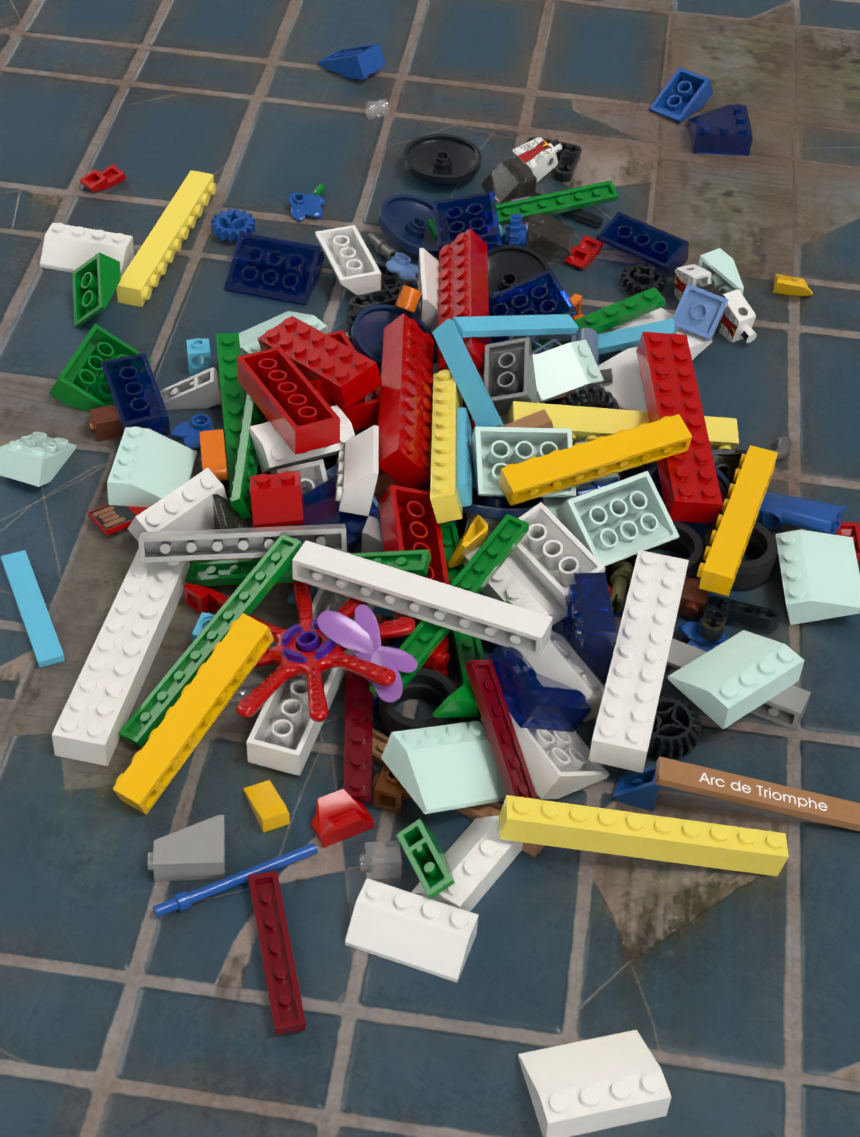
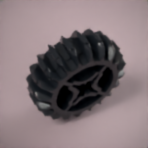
[561,385,619,409]
[647,694,701,760]

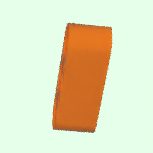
[394,285,422,313]
[200,429,228,481]

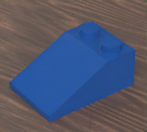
[317,43,386,81]
[649,67,713,123]

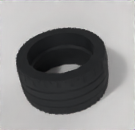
[628,521,704,583]
[702,522,777,592]
[378,668,459,737]

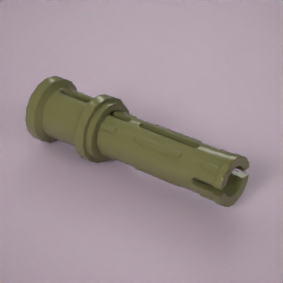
[607,560,634,613]

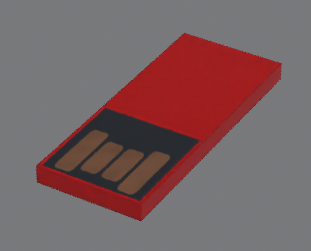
[88,504,149,536]

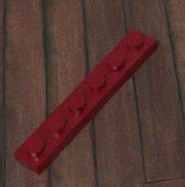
[465,659,537,799]
[344,670,373,802]
[248,871,306,1035]

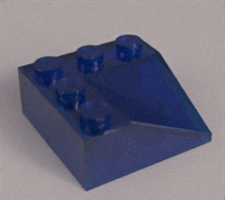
[687,104,753,156]
[432,191,502,252]
[563,572,617,684]
[487,646,592,732]

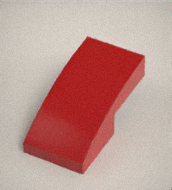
[80,164,126,192]
[564,236,603,270]
[184,583,229,615]

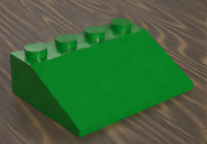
[49,324,153,412]

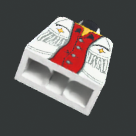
[512,137,562,183]
[673,264,712,301]
[717,289,757,343]

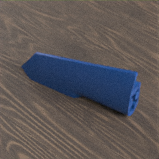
[756,492,847,535]

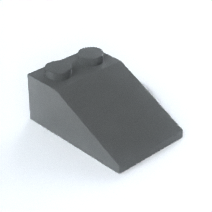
[484,337,537,416]

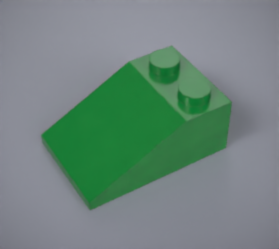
[72,252,121,328]

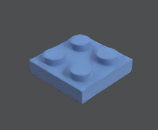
[673,284,729,341]

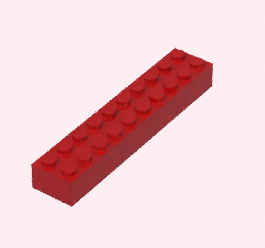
[438,228,490,376]
[378,313,434,489]
[636,332,723,523]

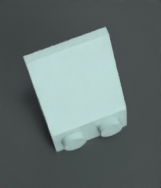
[698,248,744,296]
[533,340,604,403]

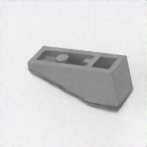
[154,367,222,410]

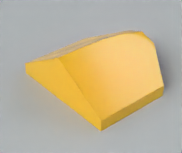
[773,274,813,296]
[447,514,488,568]

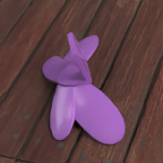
[317,604,418,703]

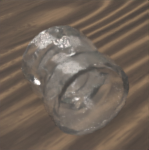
[365,99,389,120]

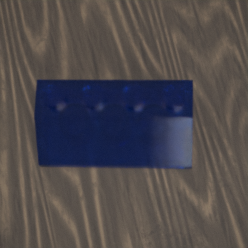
[596,211,689,272]
[100,353,170,436]

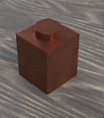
[87,404,124,442]
[677,577,709,620]

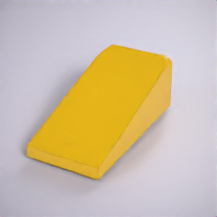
[243,780,290,833]

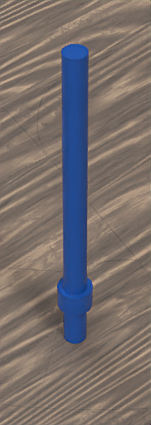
[153,843,318,917]

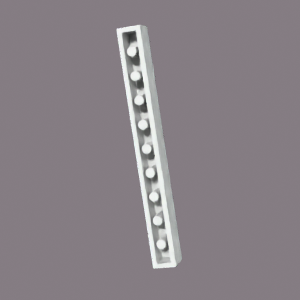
[292,540,553,658]

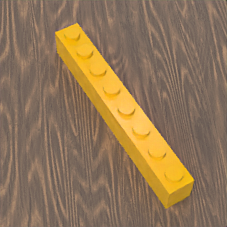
[498,414,692,506]
[697,445,778,597]
[113,613,274,815]

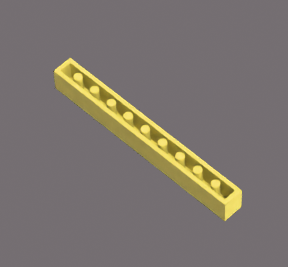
[116,170,216,307]
[430,370,462,524]
[507,401,739,450]
[499,795,789,877]

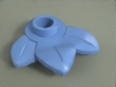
[386,253,418,282]

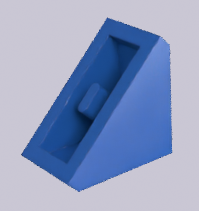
[612,765,661,812]

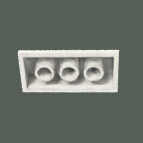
[40,223,134,277]
[315,225,381,295]
[418,248,439,332]
[248,405,355,473]
[335,425,379,516]
[128,468,232,542]
[512,502,605,612]
[465,546,567,626]
[520,630,605,722]
[411,816,523,912]
[345,878,479,983]

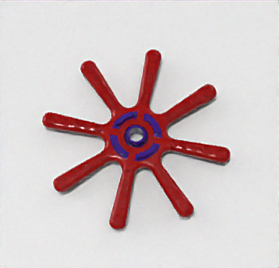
[236,581,415,722]

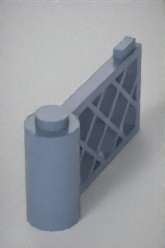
[509,328,599,367]

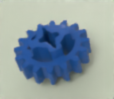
[211,208,256,242]
[505,214,528,247]

